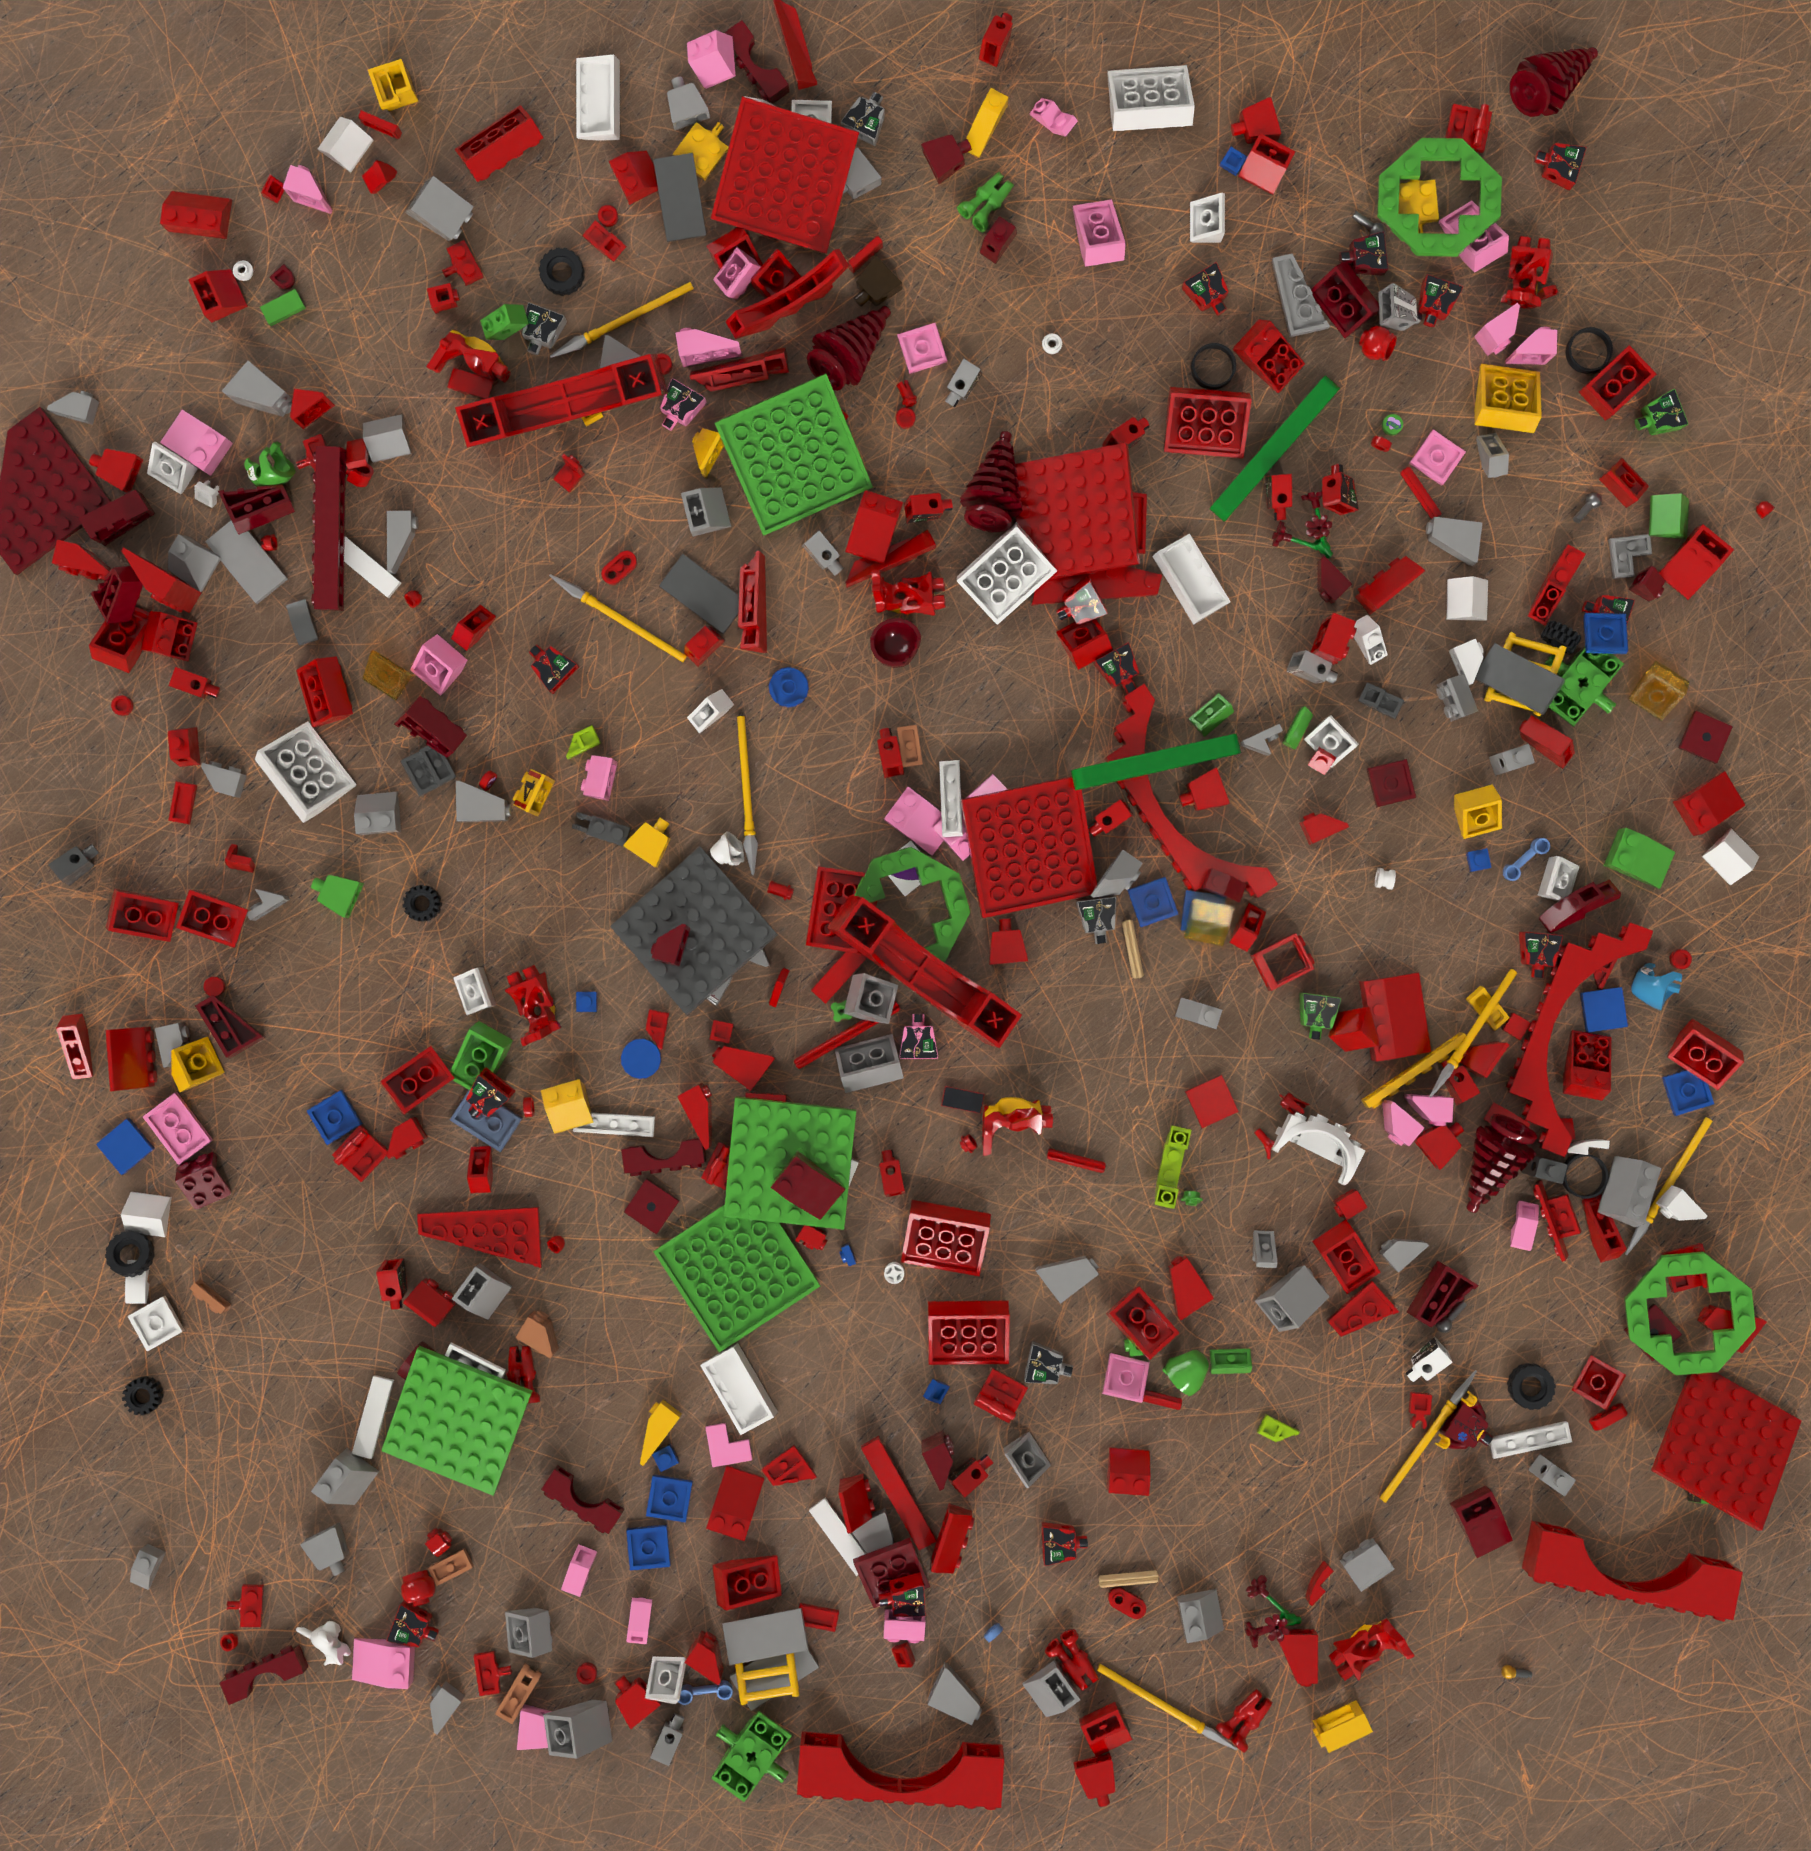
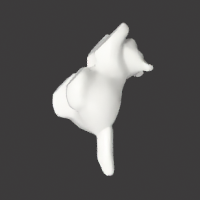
[296,1621,351,1666]

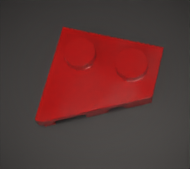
[761,1444,817,1486]

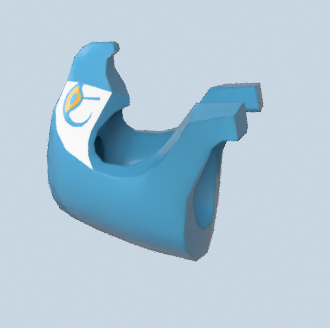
[1631,963,1682,1011]

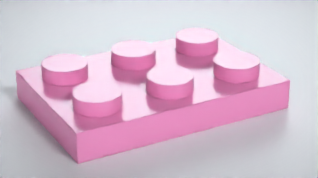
[143,1092,213,1165]

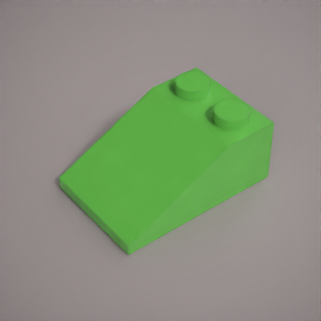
[1604,828,1675,889]
[450,1021,513,1090]

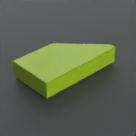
[566,725,601,760]
[1257,1414,1300,1442]

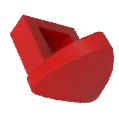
[362,160,397,194]
[225,844,255,873]

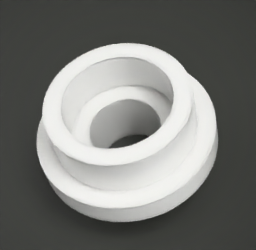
[233,260,254,281]
[1042,334,1062,354]

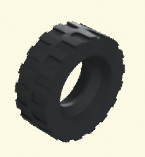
[539,247,585,296]
[105,1231,155,1277]
[1507,1363,1556,1410]

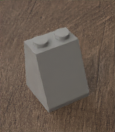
[405,176,474,241]
[222,361,292,417]
[1255,1265,1329,1332]
[311,1448,379,1505]
[543,1700,612,1759]

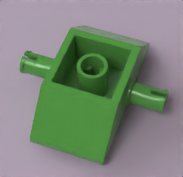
[1545,646,1624,727]
[711,1711,792,1802]

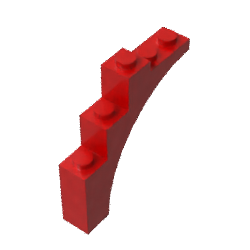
[726,249,849,339]

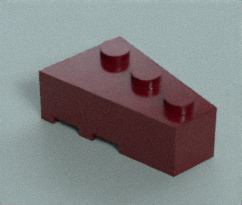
[218,484,295,535]
[78,490,155,546]
[91,566,143,624]
[1407,1261,1479,1328]

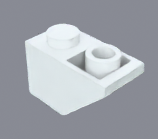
[1354,615,1388,665]

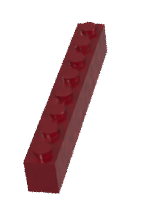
[311,446,346,611]

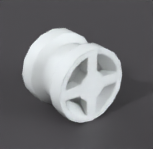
[1375,868,1396,890]
[884,1262,904,1284]

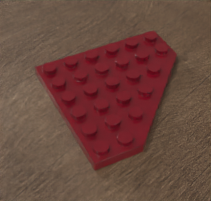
[0,407,112,575]

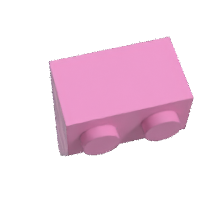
[1073,199,1125,267]
[1439,201,1509,273]
[675,328,742,367]
[160,410,233,476]
[884,787,944,856]
[352,1638,415,1689]

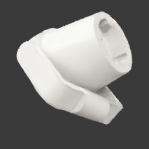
[710,832,744,865]

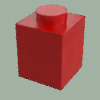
[1333,1188,1368,1220]

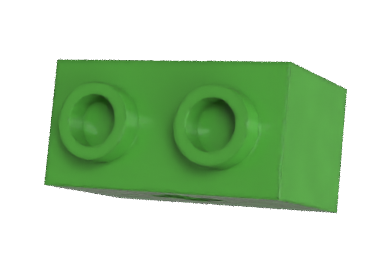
[480,304,529,340]

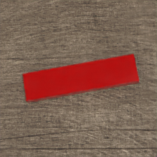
[811,947,867,1004]

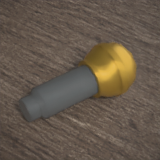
[1501,1665,1532,1679]

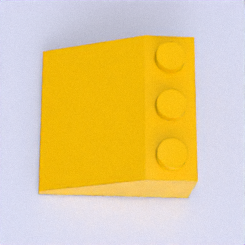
[1474,364,1542,433]

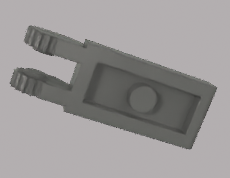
[572,812,631,847]

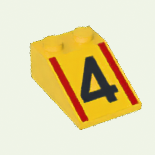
[513,769,555,816]

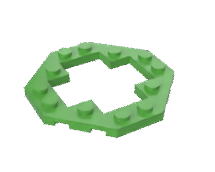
[1377,138,1502,257]
[854,847,970,962]
[1624,1251,1756,1375]

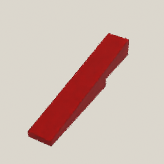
[861,1436,937,1551]

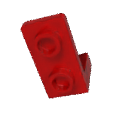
[553,454,585,493]

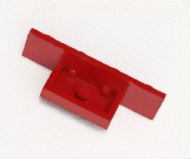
[1533,1180,1582,1262]

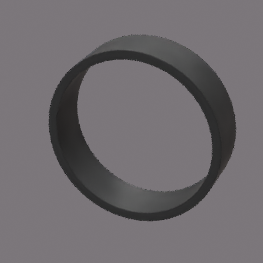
[1566,327,1613,374]
[1191,343,1236,390]
[1563,1154,1608,1199]

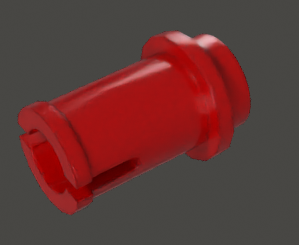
[896,380,917,408]
[767,881,794,901]

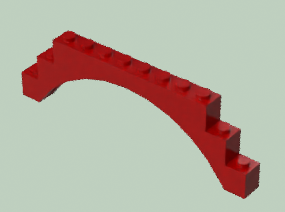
[1105,684,1278,898]
[1506,922,1653,1157]

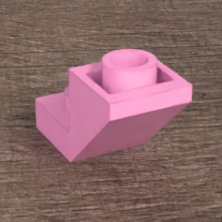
[1029,98,1078,137]
[1510,1201,1539,1251]
[561,1544,597,1597]
[627,1598,652,1644]

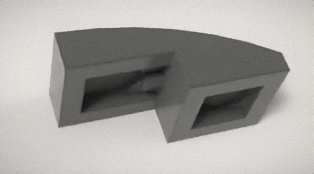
[286,599,319,646]
[1358,683,1404,720]

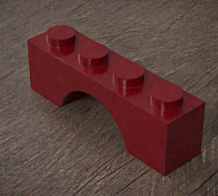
[724,20,790,104]
[621,1138,706,1176]
[541,1465,624,1534]
[219,1645,309,1705]

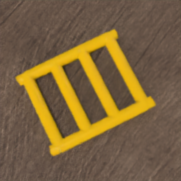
[1484,632,1567,716]
[735,1653,799,1705]

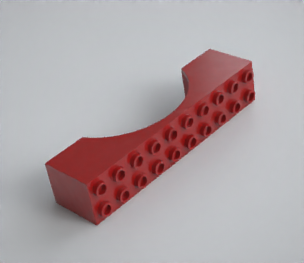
[455,354,668,448]
[827,895,1022,1049]
[1522,1520,1743,1622]
[797,1731,1004,1810]

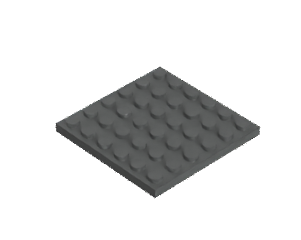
[610,846,778,1016]

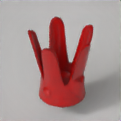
[1279,1092,1310,1115]

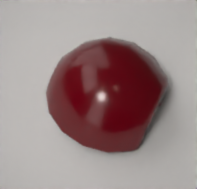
[870,618,921,668]

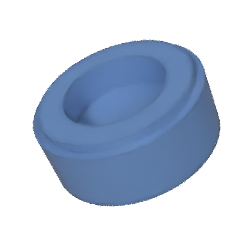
[984,1623,1003,1642]

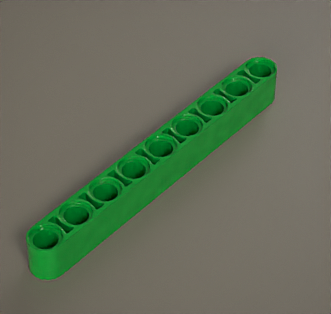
[1209,375,1340,522]
[1071,733,1241,791]

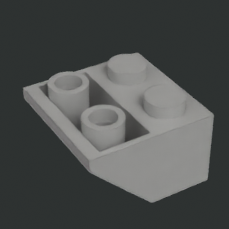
[681,487,732,536]
[1436,674,1478,722]
[452,1263,512,1320]
[1022,1660,1080,1717]

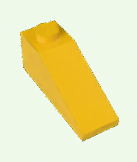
[966,88,1009,158]
[640,1400,682,1466]

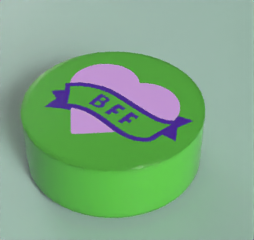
[1382,414,1403,436]

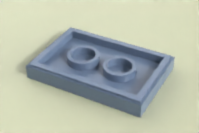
[450,1090,523,1152]

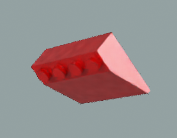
[1164,387,1252,458]
[121,547,202,613]
[806,866,881,954]
[1359,972,1431,1062]
[901,1200,991,1277]
[928,1300,1010,1365]

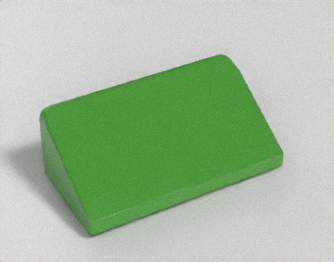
[1188,693,1234,737]
[1282,706,1313,750]
[1210,1349,1252,1374]

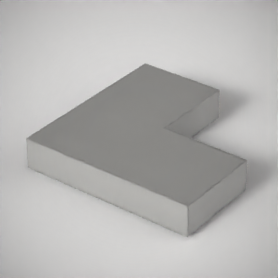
[1608,534,1652,579]

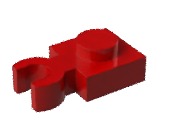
[1409,1392,1432,1429]

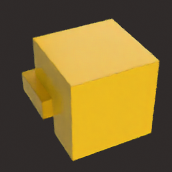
[368,59,418,112]

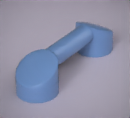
[1503,838,1550,881]
[678,1680,733,1705]

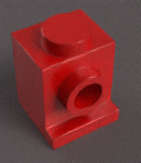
[427,283,460,314]
[795,1225,828,1250]

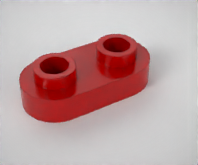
[601,551,637,585]
[1108,1587,1146,1619]

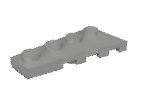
[1272,254,1330,337]

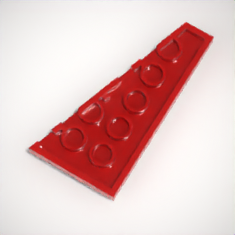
[1031,566,1162,606]
[417,1207,542,1268]

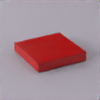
[1185,1075,1239,1128]

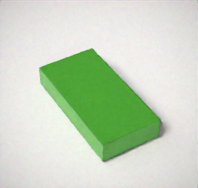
[260,289,306,326]

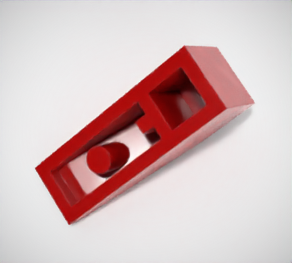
[56,1014,93,1080]
[1582,1195,1627,1263]

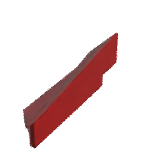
[773,0,818,90]
[689,347,789,392]
[845,530,936,588]
[738,551,767,653]

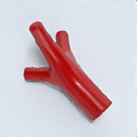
[1254,1128,1275,1159]

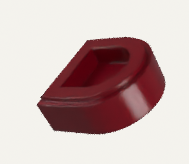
[269,264,295,290]

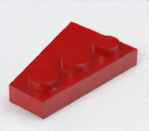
[1326,1281,1399,1337]

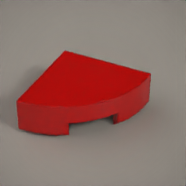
[1537,285,1559,301]

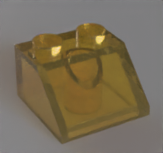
[1628,661,1690,721]
[1183,899,1234,946]

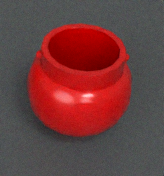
[1359,326,1397,361]
[401,1570,436,1607]

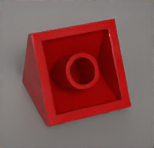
[751,249,801,299]
[290,389,335,429]
[1599,458,1649,508]
[1328,1006,1380,1052]
[1572,1355,1626,1410]

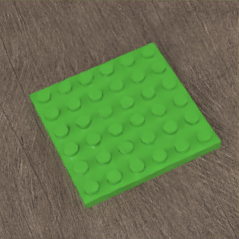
[714,373,873,536]
[724,1096,857,1230]
[653,1204,821,1353]
[381,1346,533,1496]

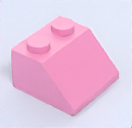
[687,30,736,89]
[283,165,333,214]
[713,247,761,300]
[1474,303,1520,356]
[1505,327,1557,365]
[410,634,467,696]
[581,755,618,801]
[1404,1094,1454,1126]
[1382,1099,1424,1146]
[884,1609,925,1643]

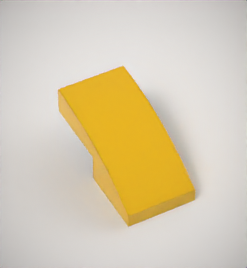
[1466,986,1510,1031]

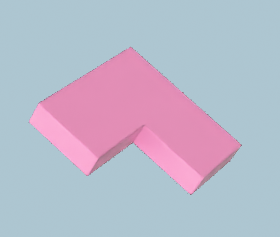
[706,1423,753,1467]

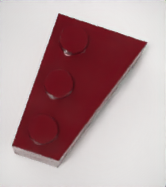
[394,696,467,758]
[195,995,265,1059]

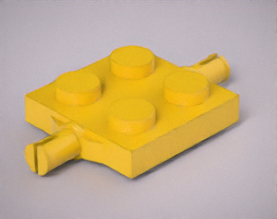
[673,122,729,181]
[1398,179,1439,233]

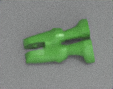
[957,172,1014,232]

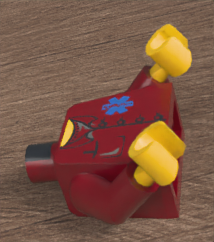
[1435,1391,1493,1449]

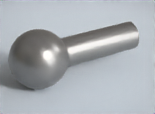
[1351,211,1386,235]
[1573,492,1602,523]
[1436,1301,1467,1333]

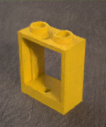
[1312,1700,1373,1753]

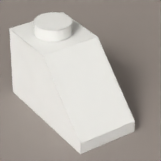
[1449,639,1483,685]
[687,689,734,733]
[1656,1185,1707,1221]

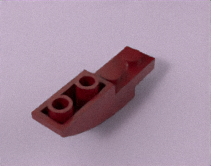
[1539,879,1621,933]

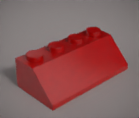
[455,105,544,182]

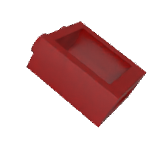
[1250,933,1315,991]

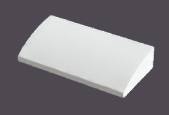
[576,54,620,140]
[1152,534,1230,625]
[700,1343,778,1435]

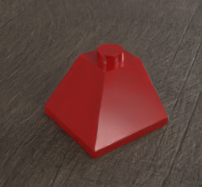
[1459,1041,1510,1078]

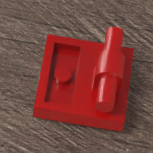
[1445,104,1492,153]
[332,1125,388,1182]
[701,1141,730,1190]
[1661,1243,1707,1293]
[973,1367,1028,1423]

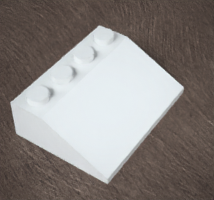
[1107,65,1195,131]
[957,522,1057,625]
[255,721,356,823]

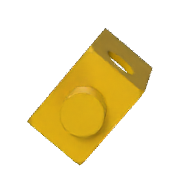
[623,817,670,868]

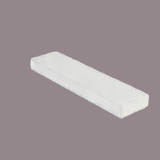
[344,536,401,598]
[939,760,963,837]
[573,1112,655,1137]
[352,1375,394,1459]
[1489,1421,1572,1459]
[809,1497,866,1576]

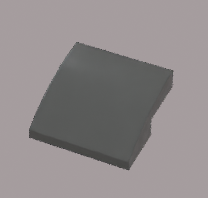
[400,746,456,797]

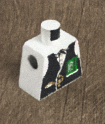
[1406,1336,1452,1382]

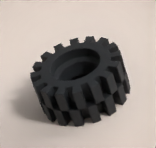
[1541,621,1581,654]
[402,885,442,922]
[122,1376,164,1416]

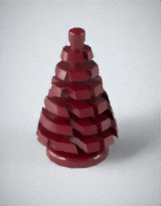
[1510,47,1598,117]
[806,306,891,391]
[960,431,1023,532]
[1466,1114,1537,1213]

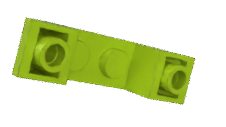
[1154,1125,1192,1209]

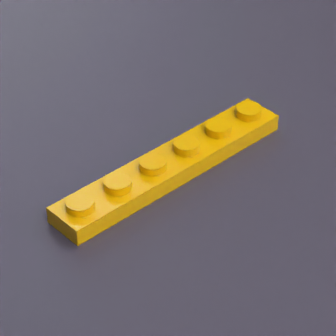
[1361,1032,1466,1108]

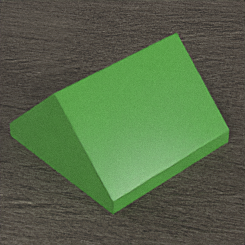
[1649,493,1689,539]

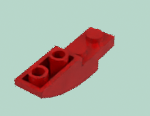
[1527,544,1586,626]

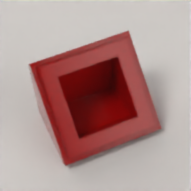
[261,175,284,203]
[892,1642,915,1668]

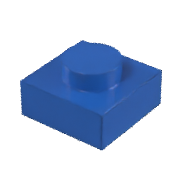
[1219,147,1247,176]
[1466,848,1491,872]
[576,992,597,1012]
[839,1243,857,1266]
[923,1379,950,1404]
[652,1443,679,1472]

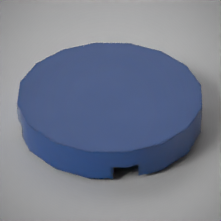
[769,667,809,708]
[621,1039,661,1079]

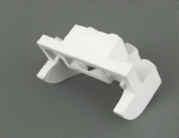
[1271,1112,1365,1185]

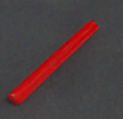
[794,1001,900,1069]

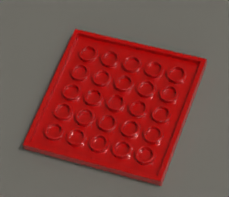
[710,96,859,254]
[1015,443,1140,580]
[960,776,1097,918]
[1651,1372,1802,1531]

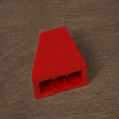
[1519,715,1575,769]
[712,1045,775,1091]
[1168,1255,1214,1321]
[1697,1305,1767,1353]
[1276,1629,1318,1687]

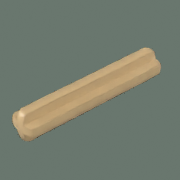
[1122,920,1144,979]
[1099,1570,1159,1588]

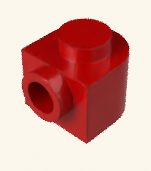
[345,464,374,487]
[425,1527,452,1557]

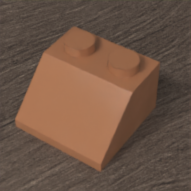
[516,1311,559,1359]

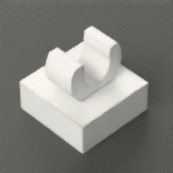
[194,480,219,508]

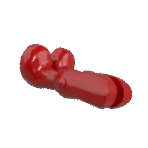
[507,1346,540,1403]
[1045,1629,1099,1691]
[1216,1689,1273,1753]

